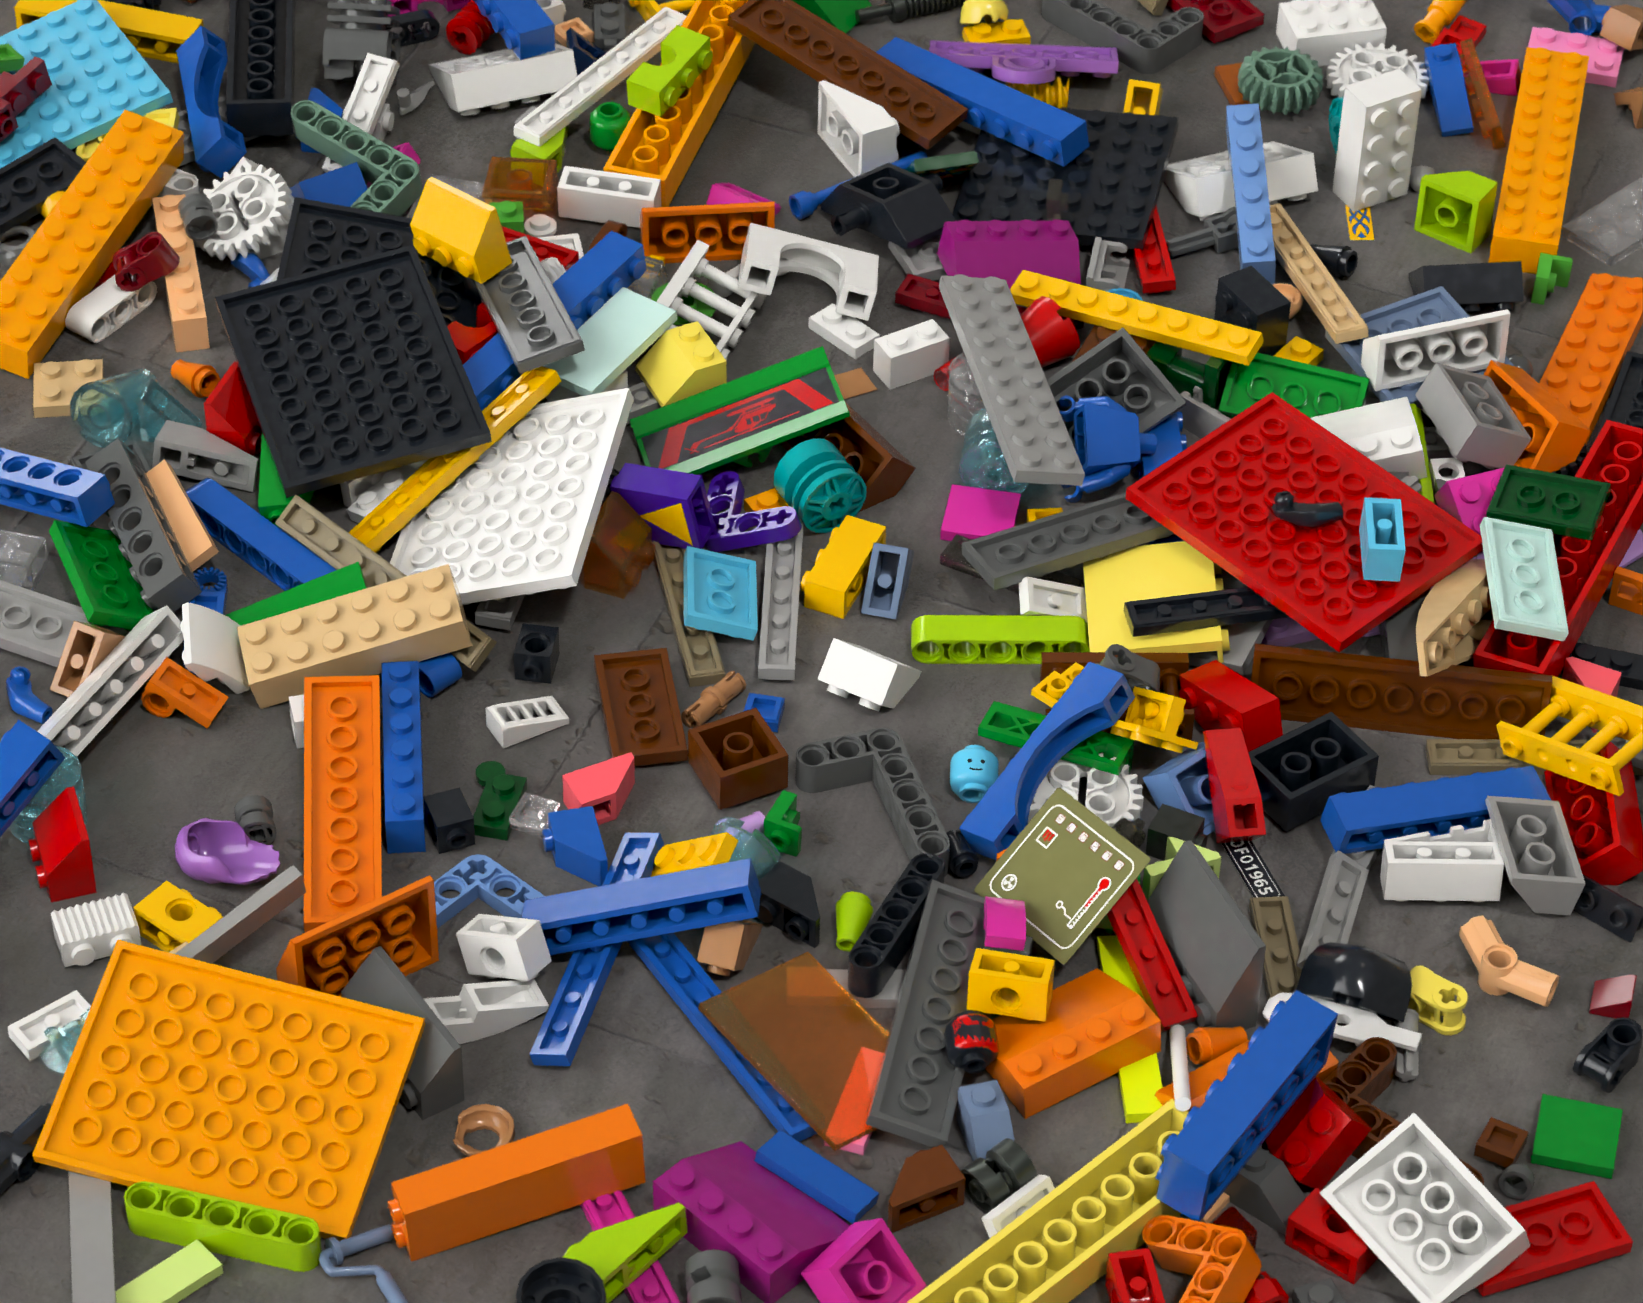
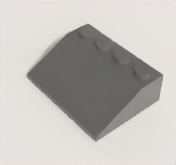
[1047,327,1186,448]
[1147,840,1266,1030]

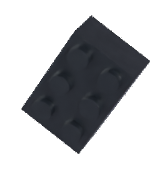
[1248,712,1379,832]

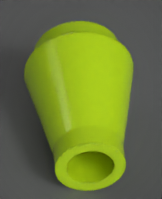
[835,892,873,952]

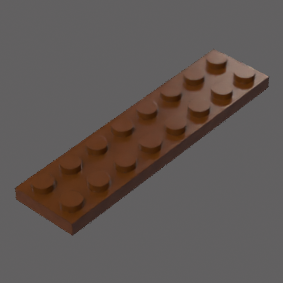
[727,0,968,150]
[1251,644,1552,739]

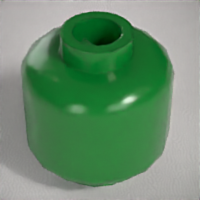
[589,102,631,151]

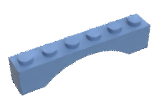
[1226,103,1276,284]

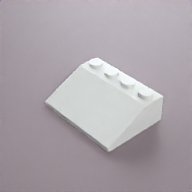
[429,43,577,116]
[1163,141,1318,220]
[1311,397,1427,479]
[1320,1113,1530,1303]

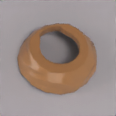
[453,1104,515,1156]

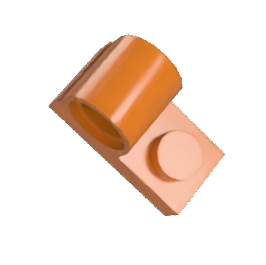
[141,657,229,729]

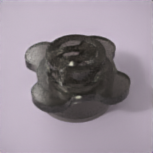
[1112,818,1145,849]

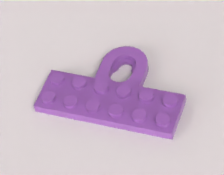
[929,40,1119,84]

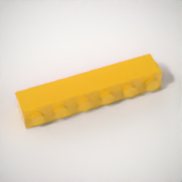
[14,0,204,64]

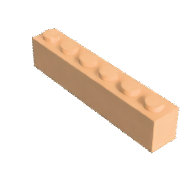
[152,194,210,353]

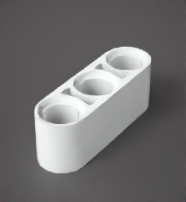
[65,274,157,343]

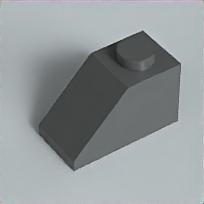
[1224,1147,1306,1236]

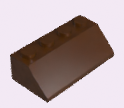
[779,402,916,513]

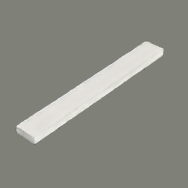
[514,7,687,147]

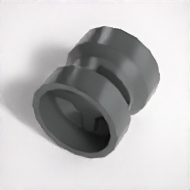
[178,193,218,240]
[234,795,276,845]

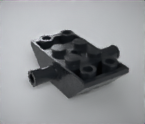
[820,163,956,249]

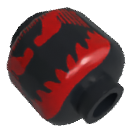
[944,1011,999,1073]

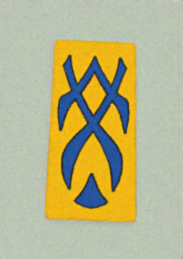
[1345,205,1374,240]

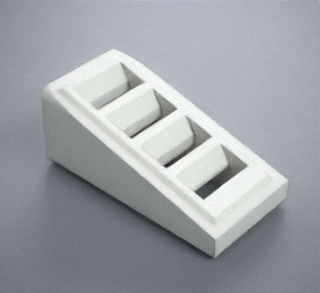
[486,696,569,749]

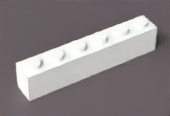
[37,605,184,777]

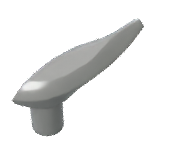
[397,81,435,116]

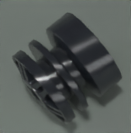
[516,1257,606,1303]

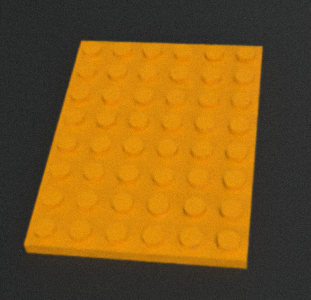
[32,940,425,1241]

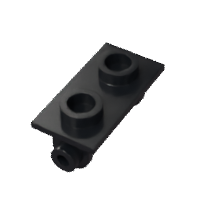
[1573,875,1643,943]

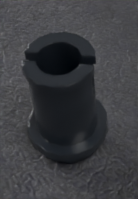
[946,830,979,877]

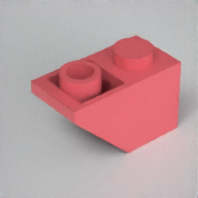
[562,752,635,825]

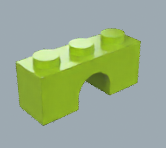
[626,25,713,117]

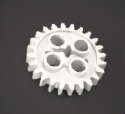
[1326,43,1429,100]
[196,164,293,261]
[1028,753,1144,836]

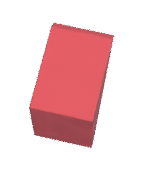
[1562,657,1622,733]

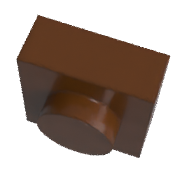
[1474,1117,1529,1168]

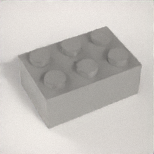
[1415,363,1531,469]

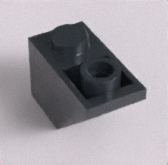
[758,861,820,948]

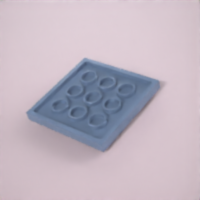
[1325,286,1514,409]

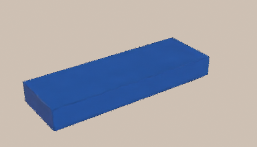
[754,1130,879,1224]

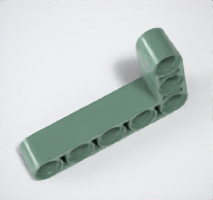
[291,100,423,216]

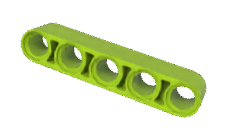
[911,615,1090,664]
[124,1181,322,1272]

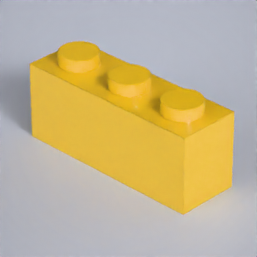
[801,515,886,619]

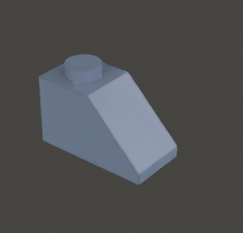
[861,542,914,620]
[956,1080,1015,1161]

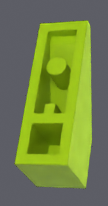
[563,1203,688,1303]

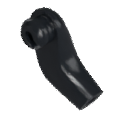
[1272,491,1343,527]

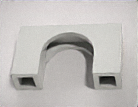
[738,223,879,321]

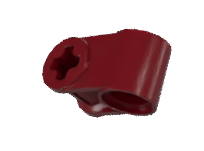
[113,232,180,292]

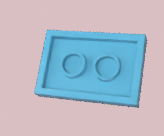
[683,546,758,641]

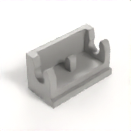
[1086,237,1130,291]
[1177,386,1230,439]

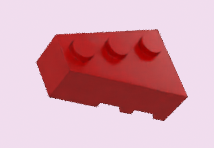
[1179,660,1283,752]

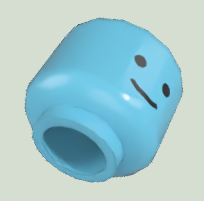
[950,745,999,803]

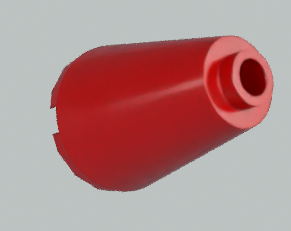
[1021,296,1080,368]

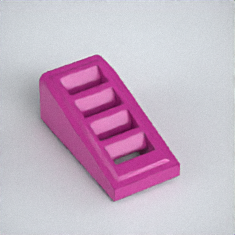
[1461,59,1521,96]

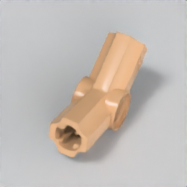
[1459,915,1560,1007]

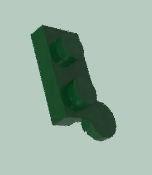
[473,761,527,841]

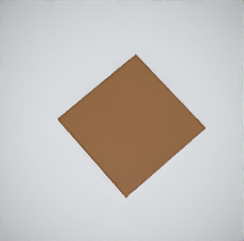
[834,368,877,400]

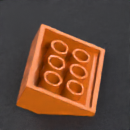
[276,875,439,997]
[986,968,1161,1119]

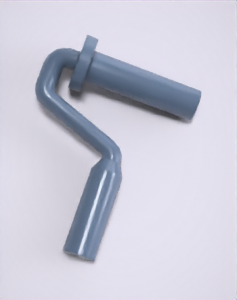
[319,1224,408,1303]

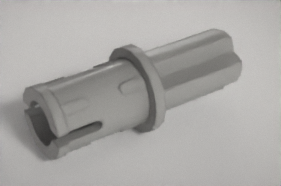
[1394,1008,1422,1083]

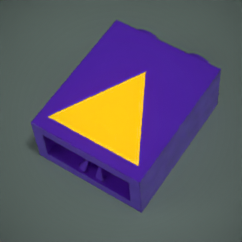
[610,463,715,549]

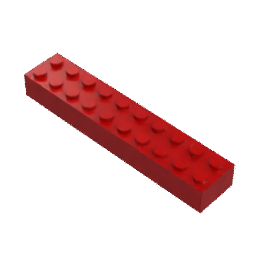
[1474,420,1643,677]

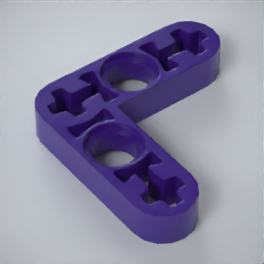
[705,471,802,552]

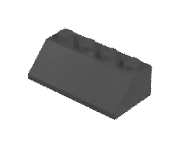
[341,946,465,1120]

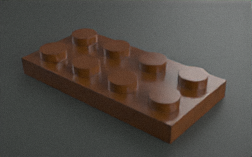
[594,648,688,766]

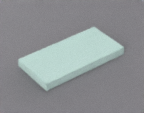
[544,287,678,396]
[1480,517,1569,641]

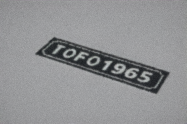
[1214,830,1285,897]

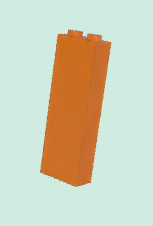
[387,1104,646,1262]

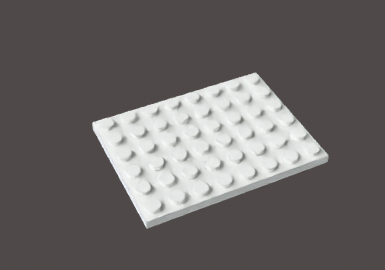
[390,388,634,605]

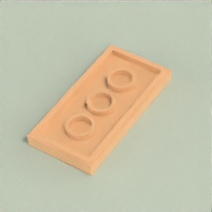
[146,459,219,572]

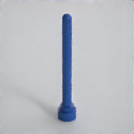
[789,151,928,220]

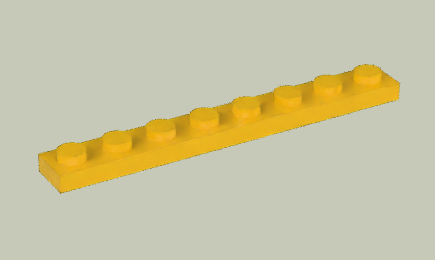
[1010,270,1264,366]
[348,366,561,553]

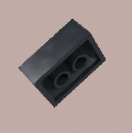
[1409,261,1524,313]

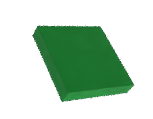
[1530,1094,1623,1179]

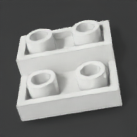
[180,602,250,694]

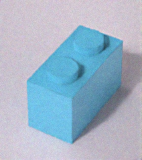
[1359,497,1406,582]

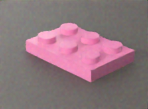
[1528,27,1624,88]

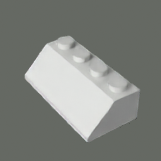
[1361,309,1510,391]

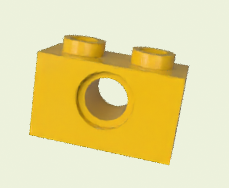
[133,880,223,953]
[967,948,1055,1022]

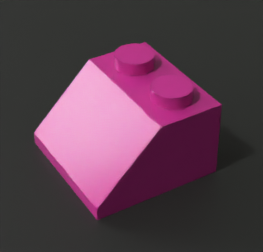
[801,1218,927,1303]

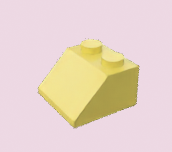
[636,321,727,407]

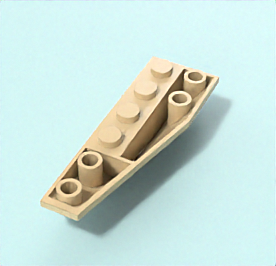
[1416,559,1493,677]

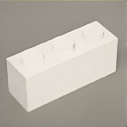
[557,166,661,228]

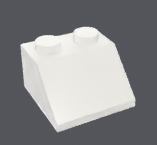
[818,638,922,712]

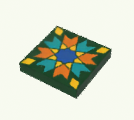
[906,151,979,180]

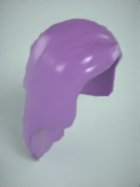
[175,818,280,885]

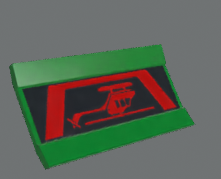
[630,346,850,475]

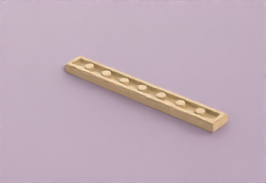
[1270,203,1368,344]

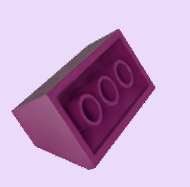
[937,219,1081,289]

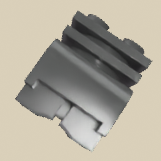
[322,0,400,85]

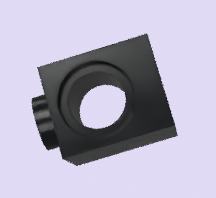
[514,623,560,684]
[423,787,475,854]

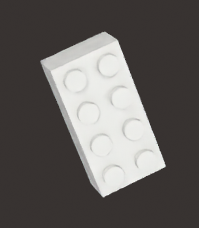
[1332,69,1422,212]

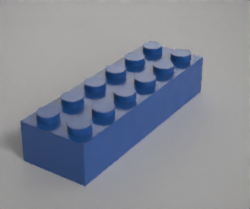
[1156,990,1338,1221]

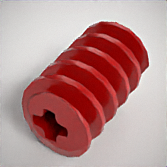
[446,0,495,55]

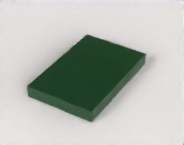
[1487,464,1611,541]

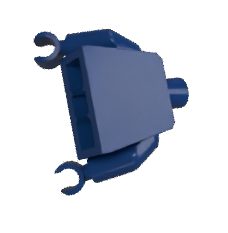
[1059,395,1157,503]

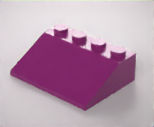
[653,1141,850,1303]

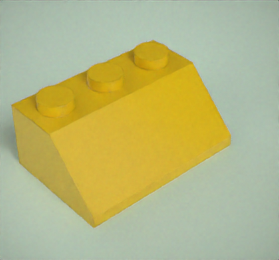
[410,177,512,284]

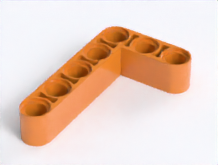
[1142,1215,1262,1303]

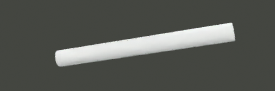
[1169,1024,1191,1111]

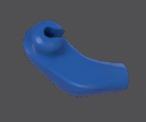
[230,252,270,288]
[6,666,52,724]

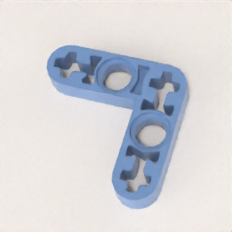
[434,854,545,929]

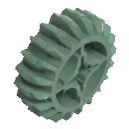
[1238,46,1323,115]

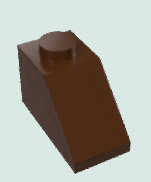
[888,1144,966,1233]

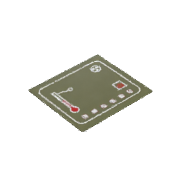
[974,787,1151,964]

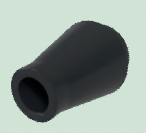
[1310,244,1358,278]

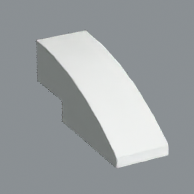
[423,979,549,1044]

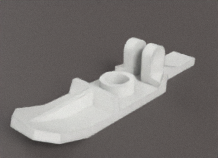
[1263,992,1422,1052]

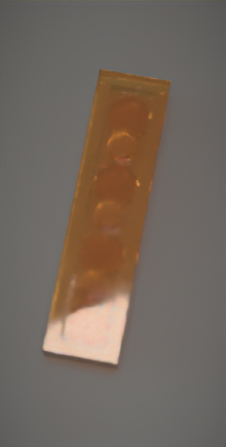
[1459,38,1506,150]

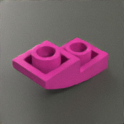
[983,896,1026,951]

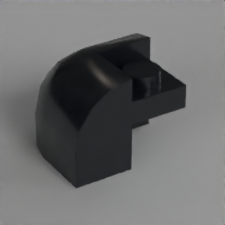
[1296,942,1412,1022]

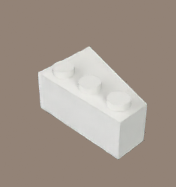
[1380,819,1504,902]

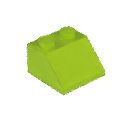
[1414,171,1498,254]

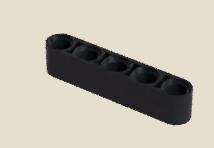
[848,853,945,998]

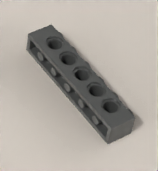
[85,438,202,613]

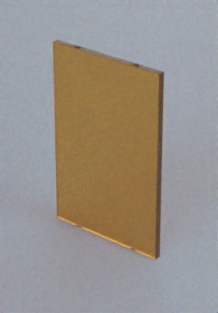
[698,952,889,1151]

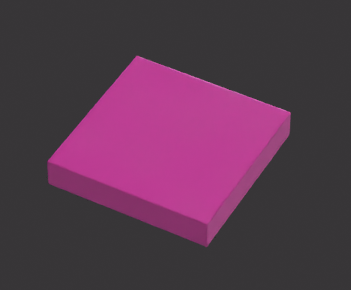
[940,484,1021,543]

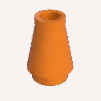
[171,360,220,398]
[1186,1026,1248,1065]

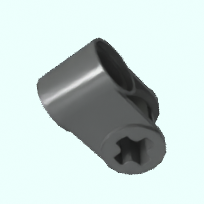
[1095,644,1160,692]

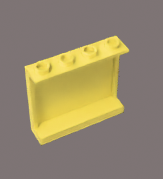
[1083,541,1230,663]

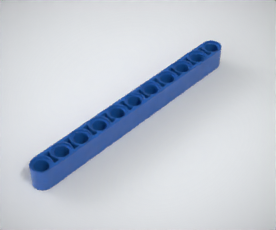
[186,478,462,697]

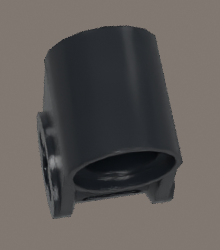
[1573,1017,1643,1093]

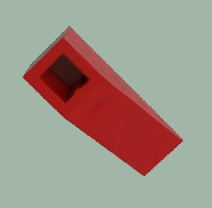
[1203,728,1266,843]

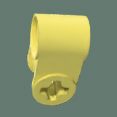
[1408,966,1468,1035]

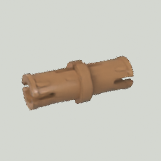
[681,671,746,728]

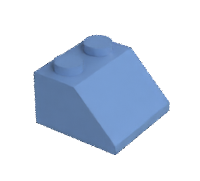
[1143,742,1215,835]

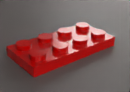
[1476,1181,1633,1297]

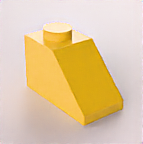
[1123,79,1163,115]

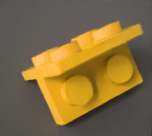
[1110,686,1199,754]

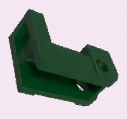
[1146,342,1232,409]

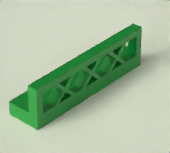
[978,701,1134,776]

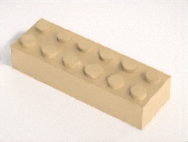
[237,564,473,709]

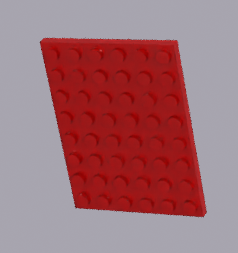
[1126,392,1483,653]

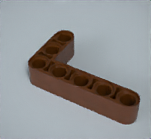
[1323,1037,1484,1186]

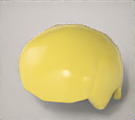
[959,0,1009,25]

